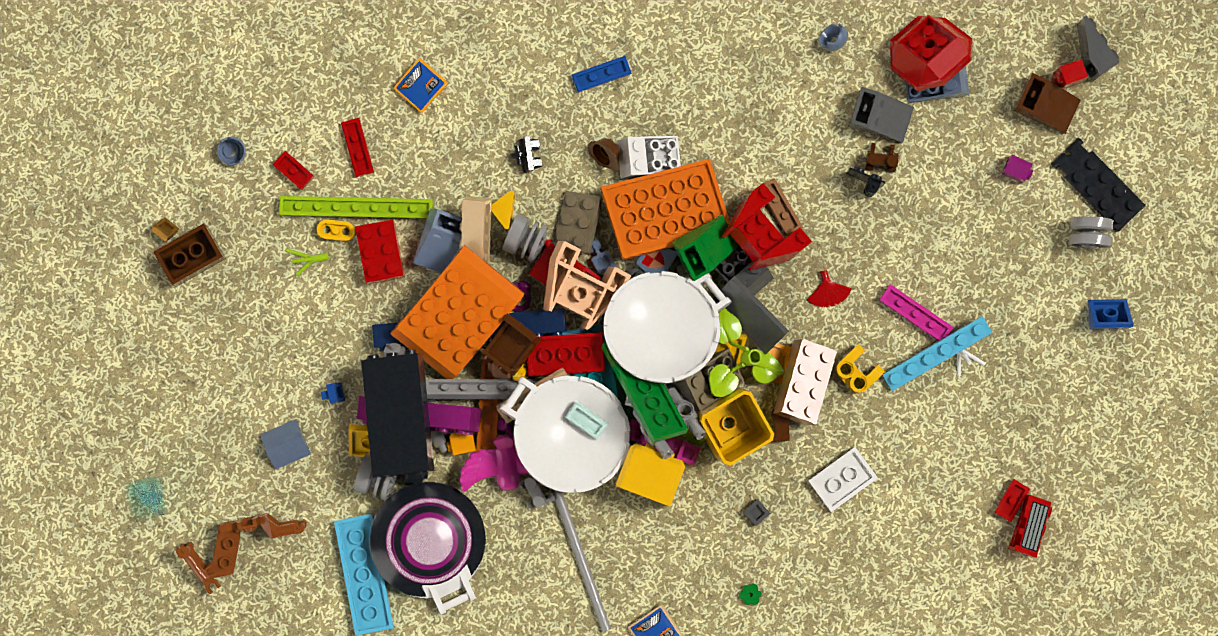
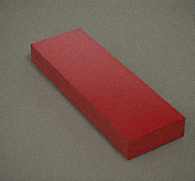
[341,118,374,178]

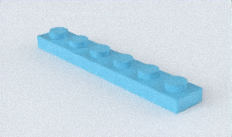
[882,316,993,391]

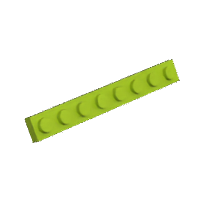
[279,196,433,219]

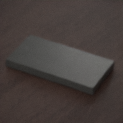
[713,276,789,354]

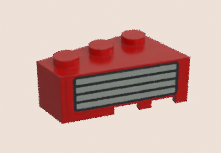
[1008,494,1052,558]

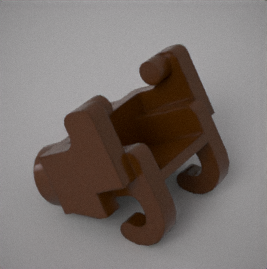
[865,143,899,173]

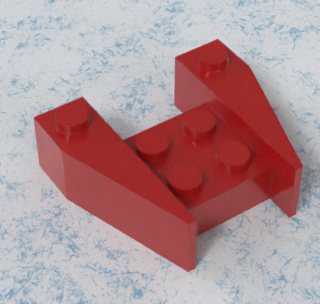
[722,183,812,271]

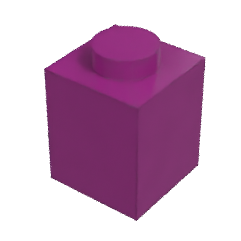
[1001,155,1033,183]

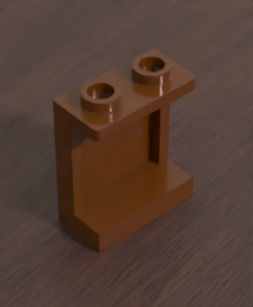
[480,313,542,376]

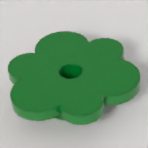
[739,584,762,605]

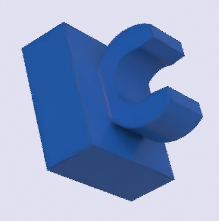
[321,383,345,404]

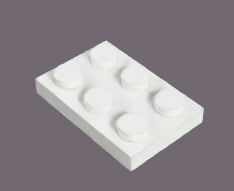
[808,447,878,512]

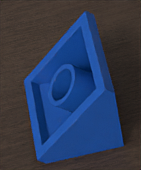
[1088,299,1134,330]

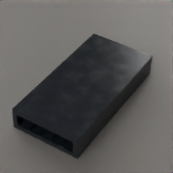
[361,350,435,478]

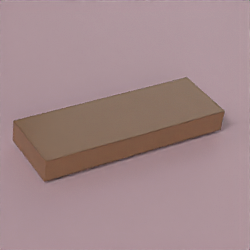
[764,178,803,237]

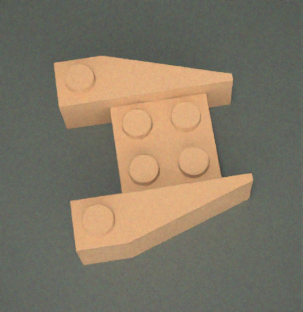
[543,241,631,330]

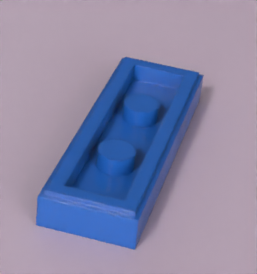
[572,56,632,93]

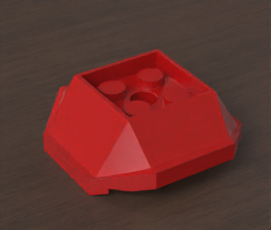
[890,15,973,91]

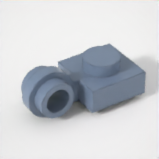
[591,238,617,275]

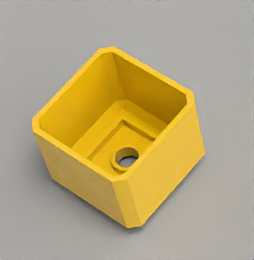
[694,386,774,466]
[615,443,685,506]

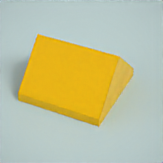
[491,191,516,233]

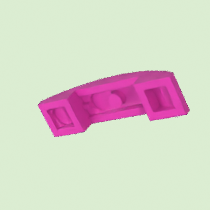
[629,419,701,466]

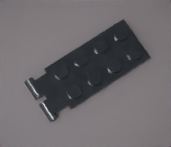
[1051,138,1146,232]

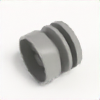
[502,214,548,263]
[353,452,397,501]

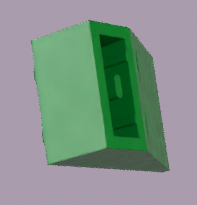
[672,214,738,281]

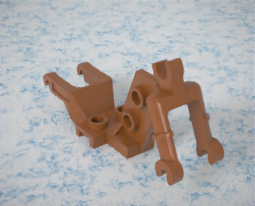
[176,513,307,594]

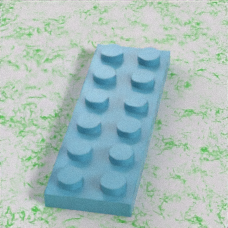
[334,514,394,636]

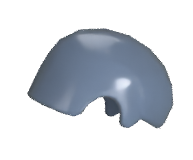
[818,23,848,51]
[217,136,246,165]

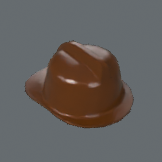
[588,138,620,171]

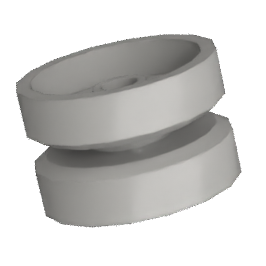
[1069,216,1113,249]

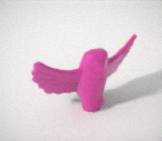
[460,435,529,492]

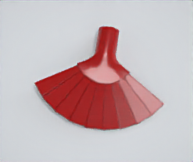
[807,270,852,307]

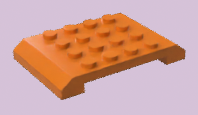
[390,244,524,379]

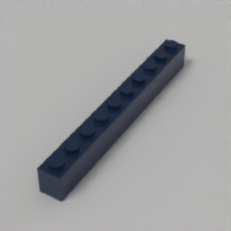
[372,308,567,352]

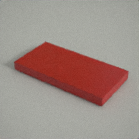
[527,332,606,376]

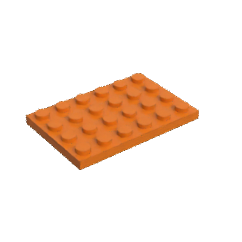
[600,159,730,261]

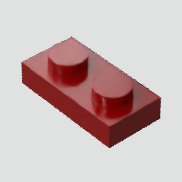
[273,151,315,190]
[994,479,1030,522]

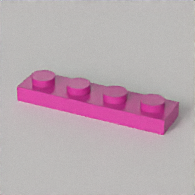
[879,284,954,341]

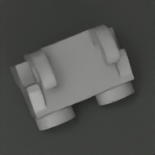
[520,477,556,508]

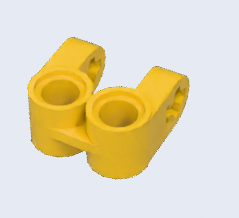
[835,344,885,393]

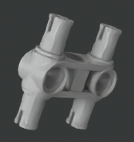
[633,387,706,459]

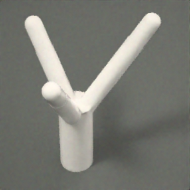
[957,349,986,377]

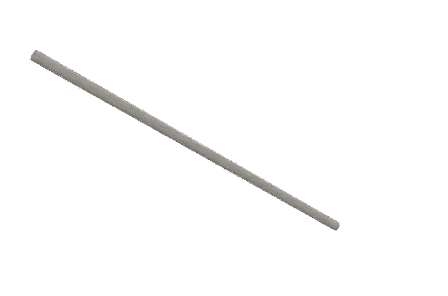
[511,376,611,632]

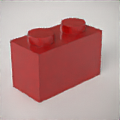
[1052,59,1088,89]

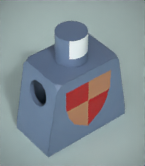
[635,248,678,273]

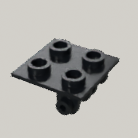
[846,166,886,197]

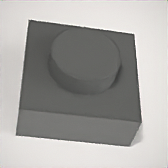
[743,499,771,526]

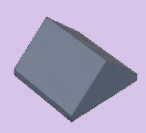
[261,419,311,469]

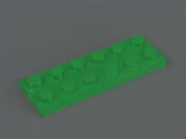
[601,343,688,443]

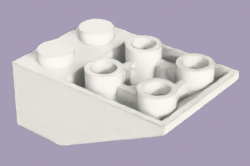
[617,136,681,179]

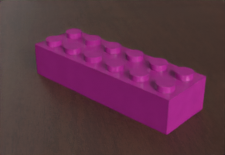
[357,396,481,435]

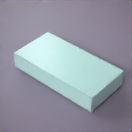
[565,401,608,440]

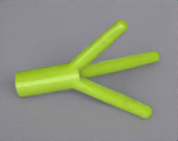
[285,248,329,276]

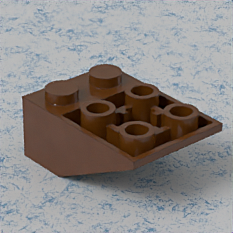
[1013,73,1081,134]

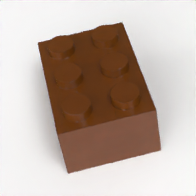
[154,223,226,287]

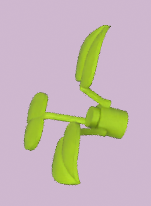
[709,308,785,397]

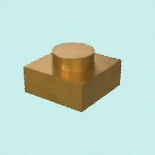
[151,217,179,242]

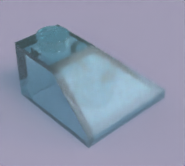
[132,477,166,516]

